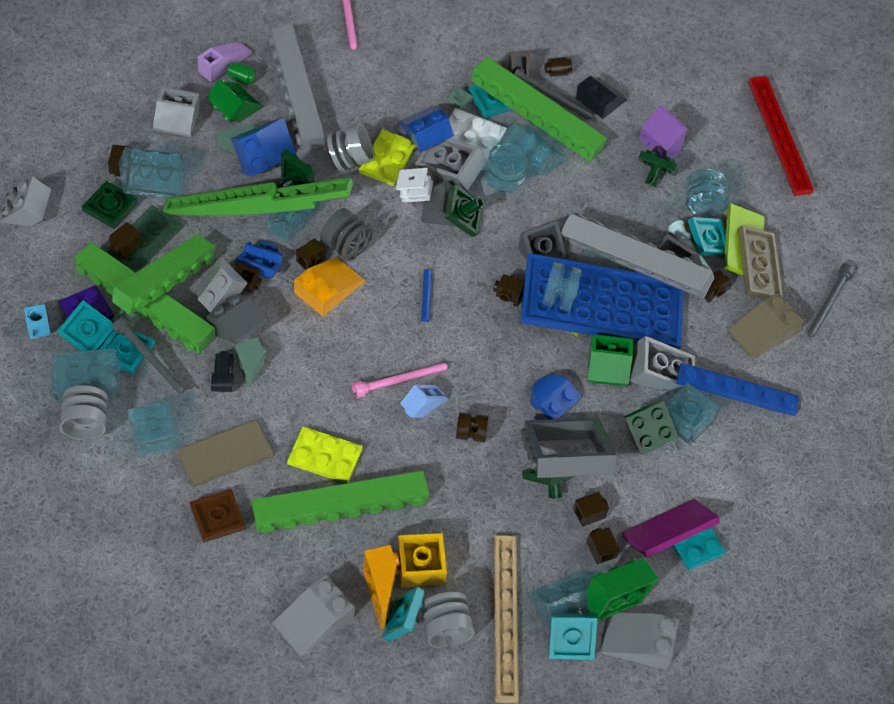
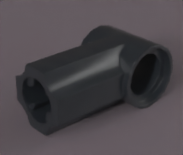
[211,351,234,392]

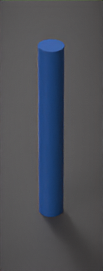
[421,269,432,322]

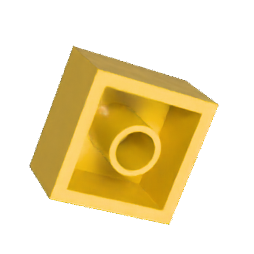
[397,533,447,588]

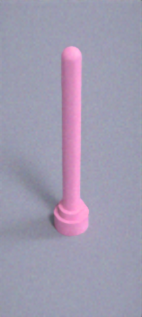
[343,0,357,50]
[352,363,448,399]

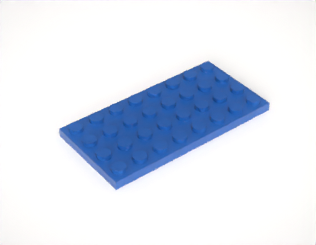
[520,253,683,350]

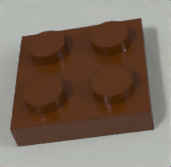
[189,489,246,543]

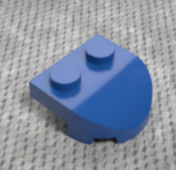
[235,241,283,278]
[530,375,582,420]

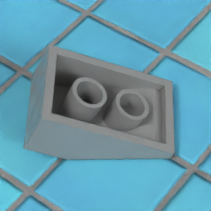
[415,138,487,191]
[630,336,695,392]
[272,575,355,657]
[601,613,679,670]

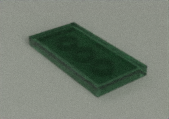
[105,205,183,273]

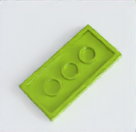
[724,204,764,276]

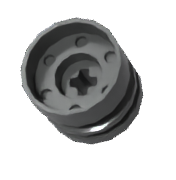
[320,208,373,261]

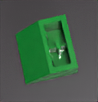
[587,334,633,387]

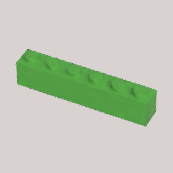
[112,234,215,315]

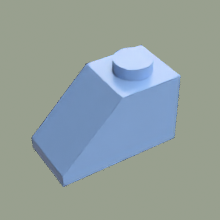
[400,385,449,418]

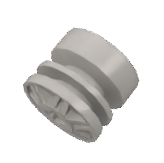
[327,123,374,172]
[60,385,108,439]
[421,592,475,648]

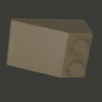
[728,293,804,359]

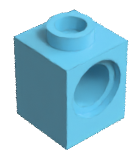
[24,304,51,339]

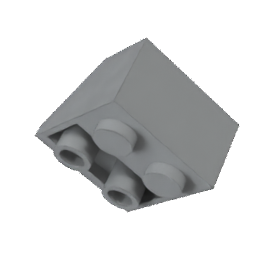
[153,87,200,137]
[0,176,51,226]

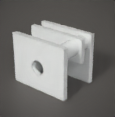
[396,168,433,202]

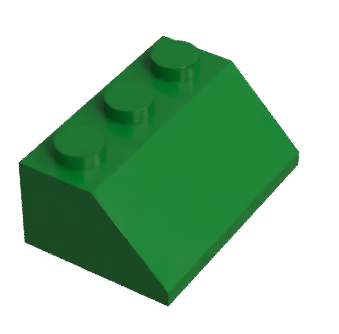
[586,558,659,622]

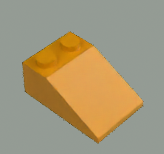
[294,257,365,316]
[363,545,399,629]

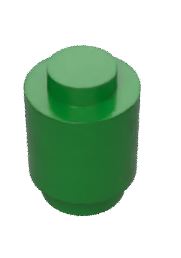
[227,62,256,86]

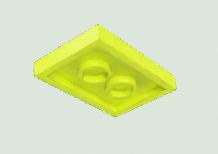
[359,129,416,186]
[287,427,363,484]

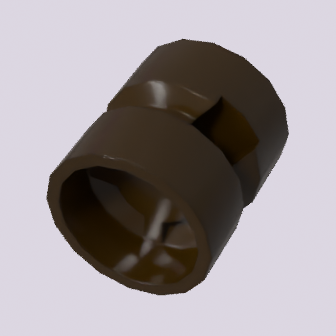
[456,412,489,443]

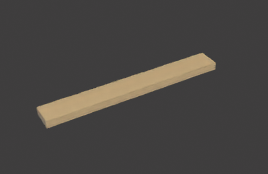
[494,535,519,703]

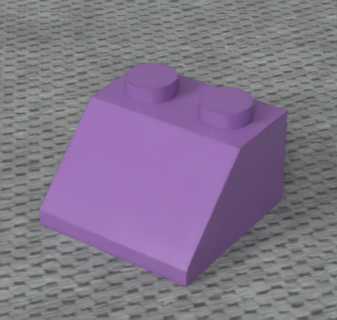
[639,105,687,159]

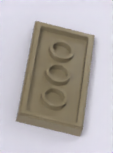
[738,225,783,300]
[177,420,273,488]

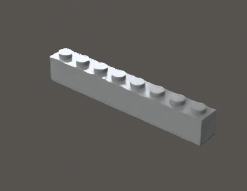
[268,25,325,152]
[561,214,714,299]

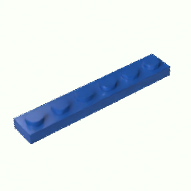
[676,363,799,416]

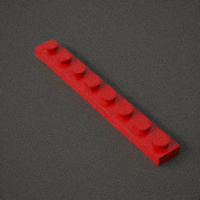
[748,76,814,196]

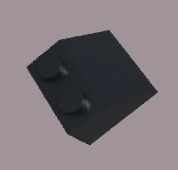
[575,75,627,119]

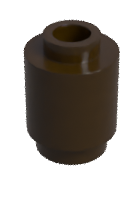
[544,57,572,77]

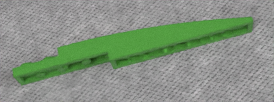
[162,177,353,216]

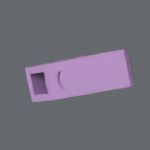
[198,42,252,82]

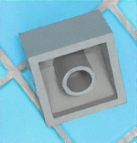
[197,257,247,313]

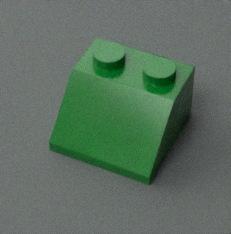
[206,79,264,122]

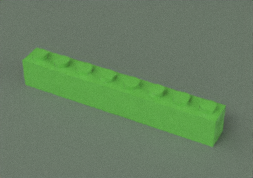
[471,57,607,162]
[74,242,216,354]
[252,471,429,533]

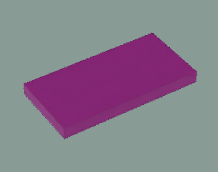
[622,499,720,558]

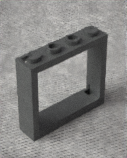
[521,418,616,478]

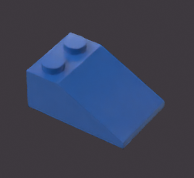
[399,106,454,152]
[231,117,296,176]

